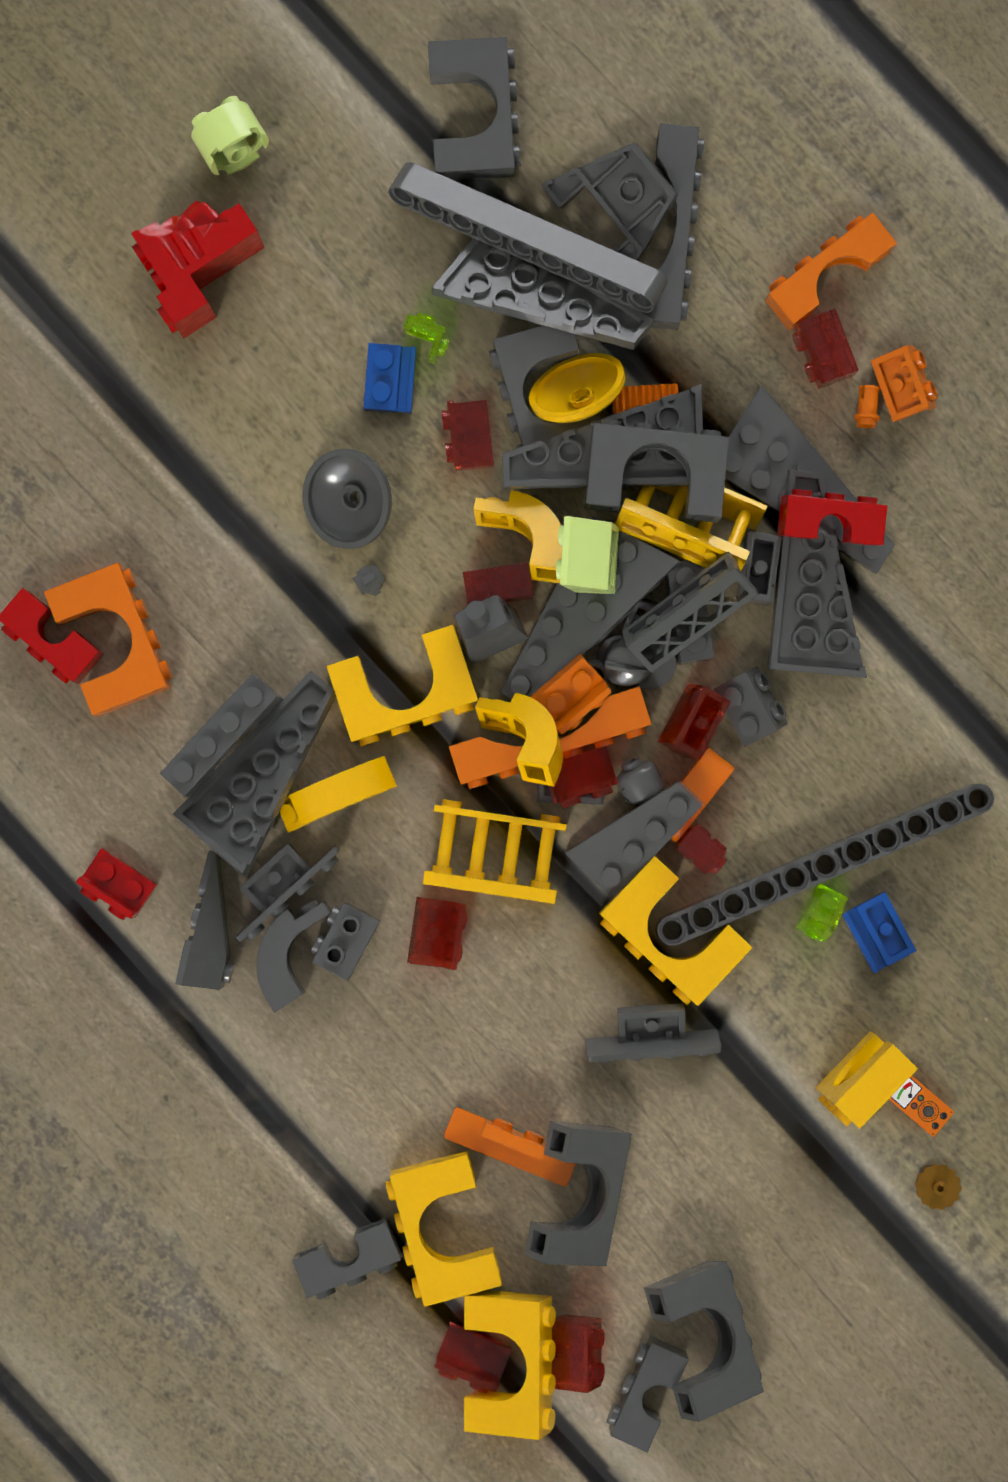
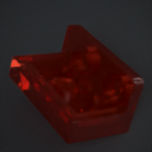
[407,897,467,970]

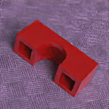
[777,489,888,546]
[0,588,104,684]

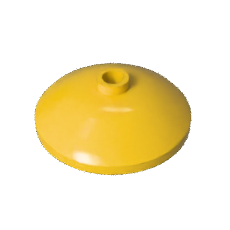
[529,353,626,423]

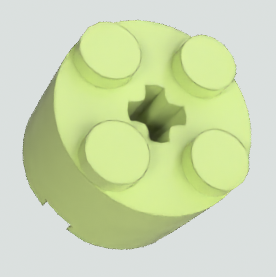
[191,96,269,175]

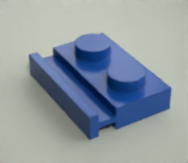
[363,343,417,414]
[841,892,917,974]

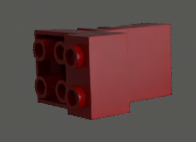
[131,200,265,339]

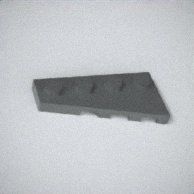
[565,781,704,898]

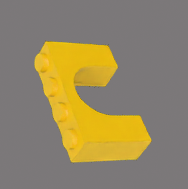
[326,625,478,747]
[599,856,753,1006]
[815,1031,918,1129]
[385,1150,502,1307]
[464,1290,556,1440]

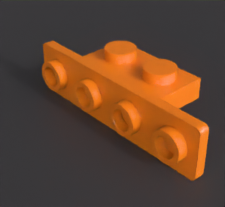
[444,1107,576,1187]

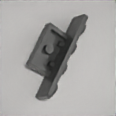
[236,843,340,942]
[586,1003,721,1063]

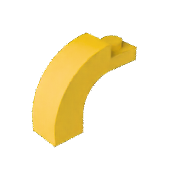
[473,490,562,583]
[475,693,563,787]
[279,756,397,833]

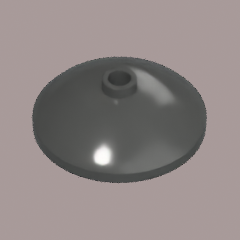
[302,449,392,549]

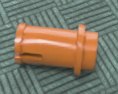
[854,385,880,429]

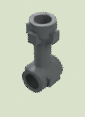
[352,564,385,596]

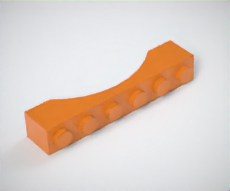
[449,686,652,789]

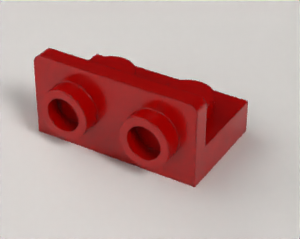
[76,848,158,920]

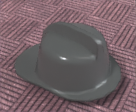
[597,635,676,689]

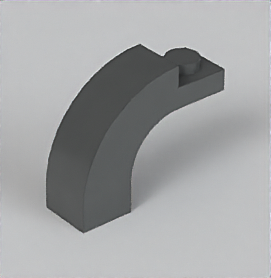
[257,900,332,1013]

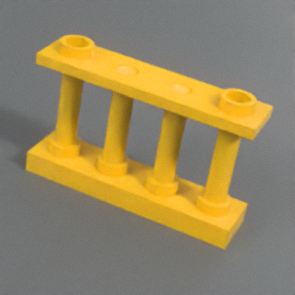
[615,486,767,571]
[423,799,567,904]

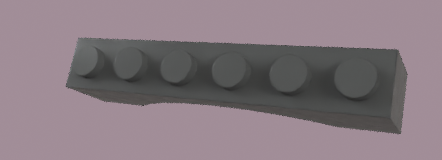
[640,123,704,330]

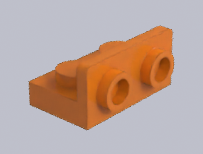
[870,345,938,422]
[530,653,611,735]

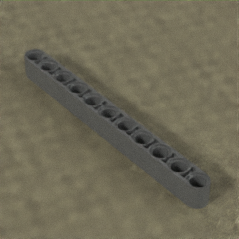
[655,784,994,946]

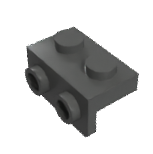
[714,666,788,747]

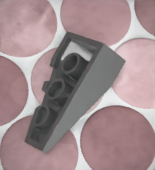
[175,850,234,990]

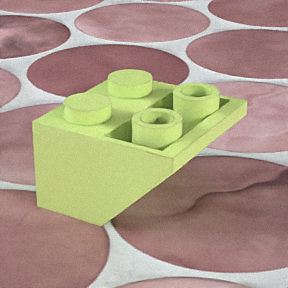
[556,516,619,594]

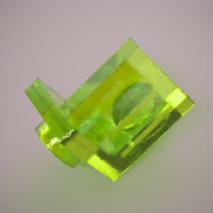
[404,313,450,364]
[796,883,848,942]

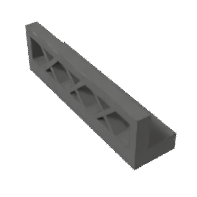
[622,551,758,673]

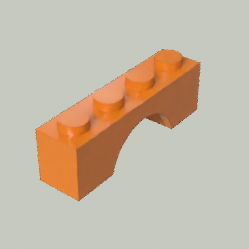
[765,212,897,331]

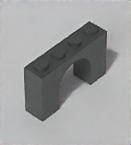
[428,37,521,180]
[489,325,599,449]
[584,419,729,523]
[159,673,283,797]
[524,1121,632,1266]
[644,1260,764,1422]

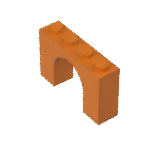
[44,563,173,717]

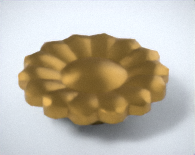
[915,1163,962,1210]

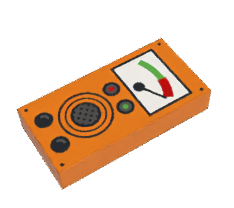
[889,1076,955,1138]

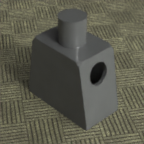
[454,595,529,665]

